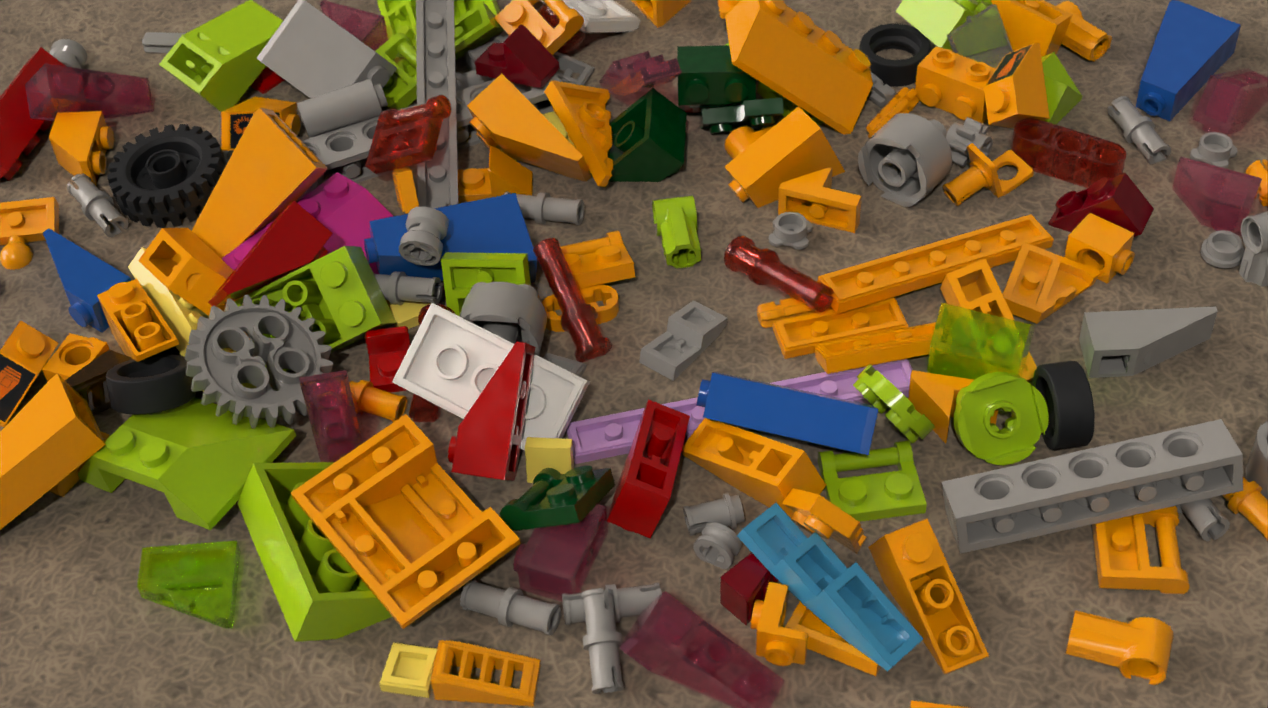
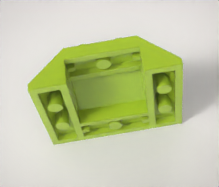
[377,0,504,77]
[78,397,297,530]

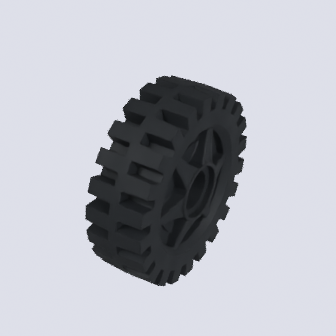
[107,124,227,228]

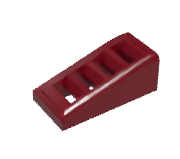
[720,552,779,626]

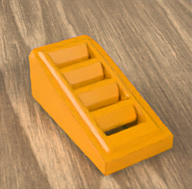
[431,640,541,706]

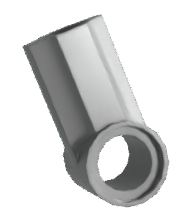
[1239,211,1268,287]

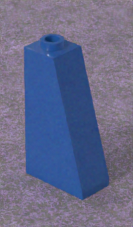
[1135,0,1241,121]
[364,193,537,283]
[696,372,878,455]

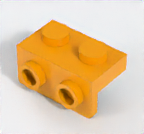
[915,47,996,124]

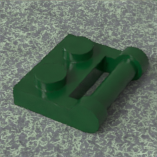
[500,465,616,531]

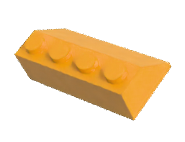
[725,0,873,134]

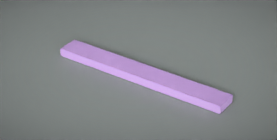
[566,358,913,464]

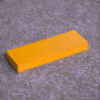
[392,167,419,214]
[773,297,909,359]
[814,322,954,374]

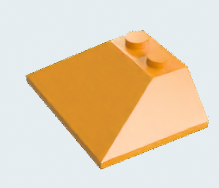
[291,414,521,629]

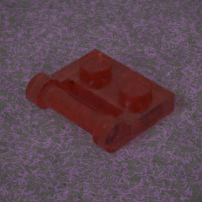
[365,95,452,174]

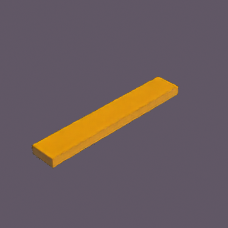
[816,214,1054,314]

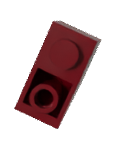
[1048,172,1154,237]

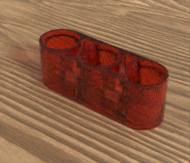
[1011,118,1127,188]

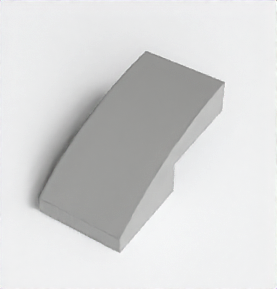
[639,300,728,381]

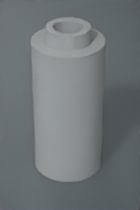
[297,79,388,138]

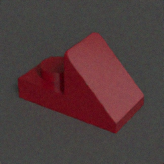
[474,25,560,89]

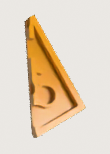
[544,80,613,187]

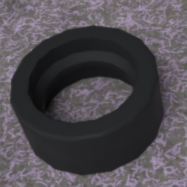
[859,23,931,87]
[106,355,196,415]
[1032,361,1095,450]

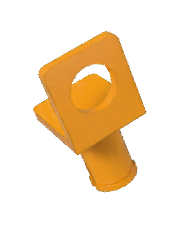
[942,143,1034,207]

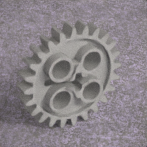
[185,295,333,429]

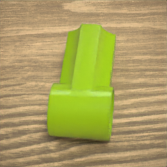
[652,195,701,269]

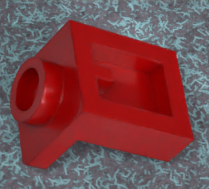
[365,326,411,393]

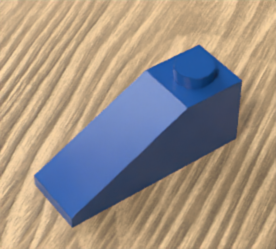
[43,228,131,333]

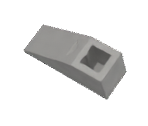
[1079,306,1218,378]

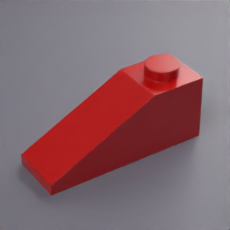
[208,201,333,307]
[448,342,536,481]
[607,399,690,538]

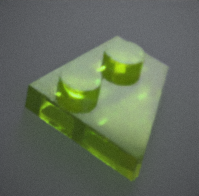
[137,541,240,629]

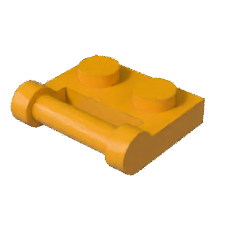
[494,0,584,55]
[539,230,636,294]
[1092,506,1190,594]

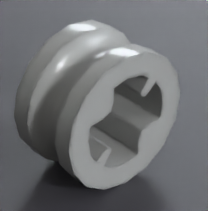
[693,522,742,569]

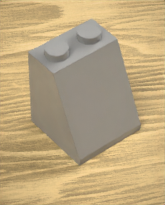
[256,0,397,98]

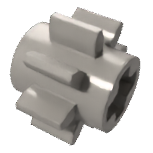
[946,117,993,167]

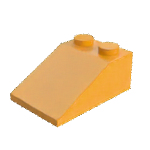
[467,73,592,182]

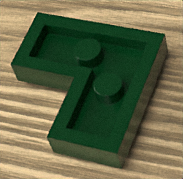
[699,97,784,134]

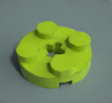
[853,364,935,444]
[953,372,1049,465]

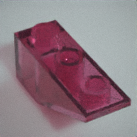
[25,63,154,121]
[299,370,365,462]
[619,591,785,708]

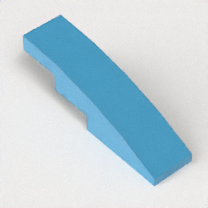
[737,503,923,671]

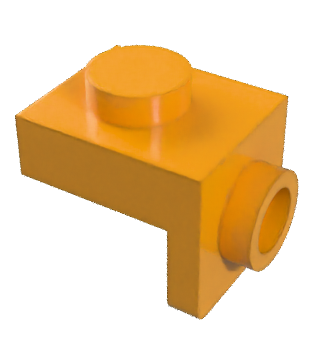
[751,582,808,666]

